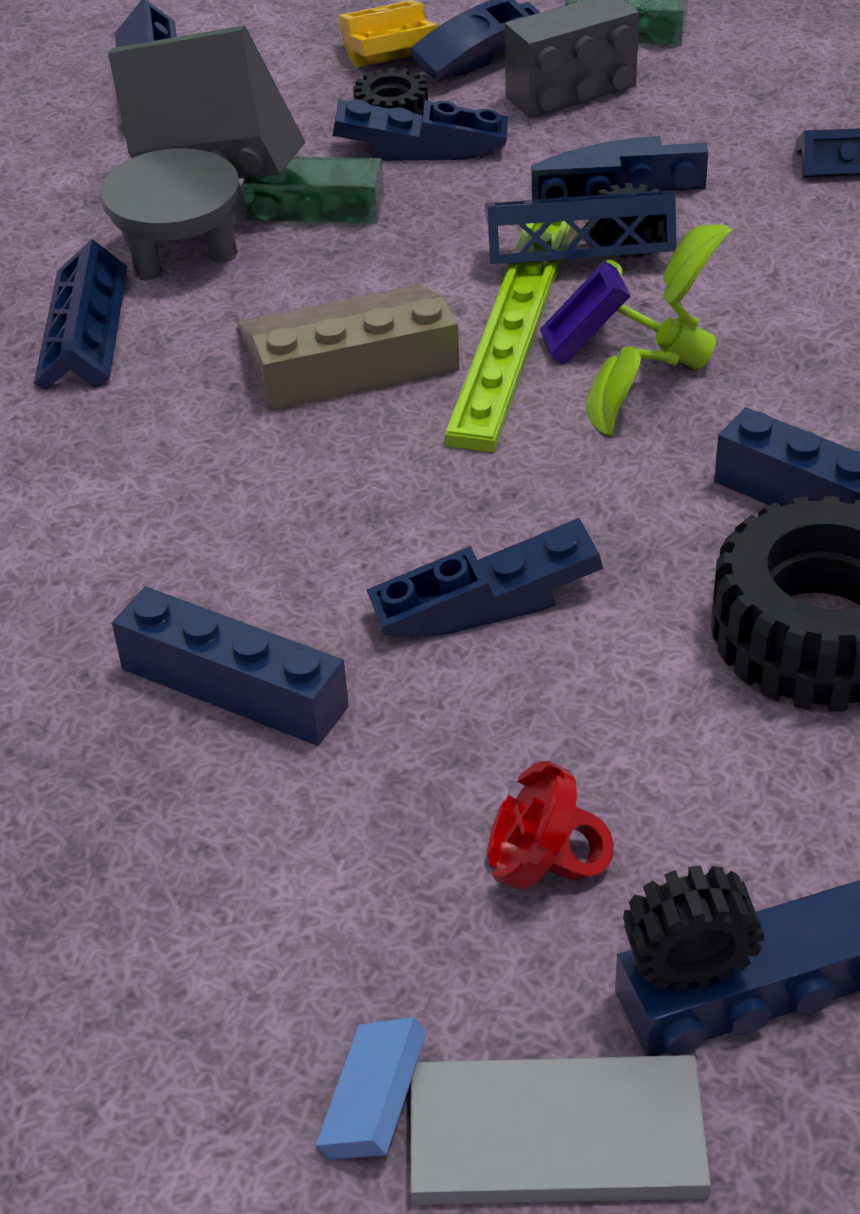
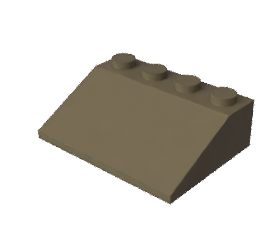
[237,284,460,411]

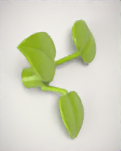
[585,225,733,437]

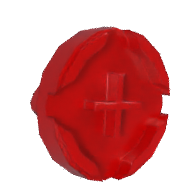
[487,761,614,890]

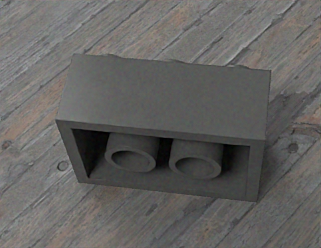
[505,0,639,118]

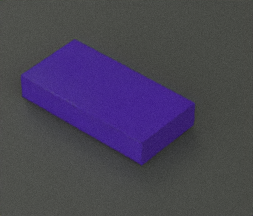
[540,261,631,364]

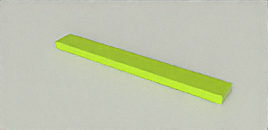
[444,221,574,453]

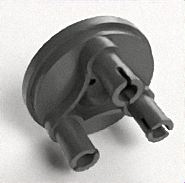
[100,148,240,280]

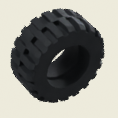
[711,496,860,712]

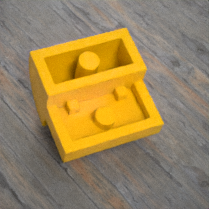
[338,0,438,68]

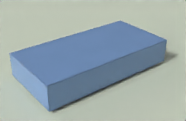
[315,1017,427,1160]

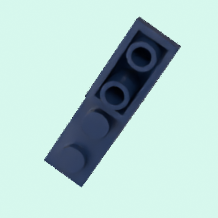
[409,0,541,79]
[332,99,508,161]
[531,136,708,200]
[366,518,603,636]

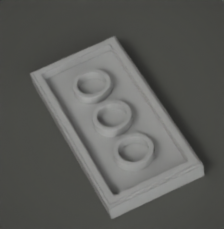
[411,1055,711,1206]

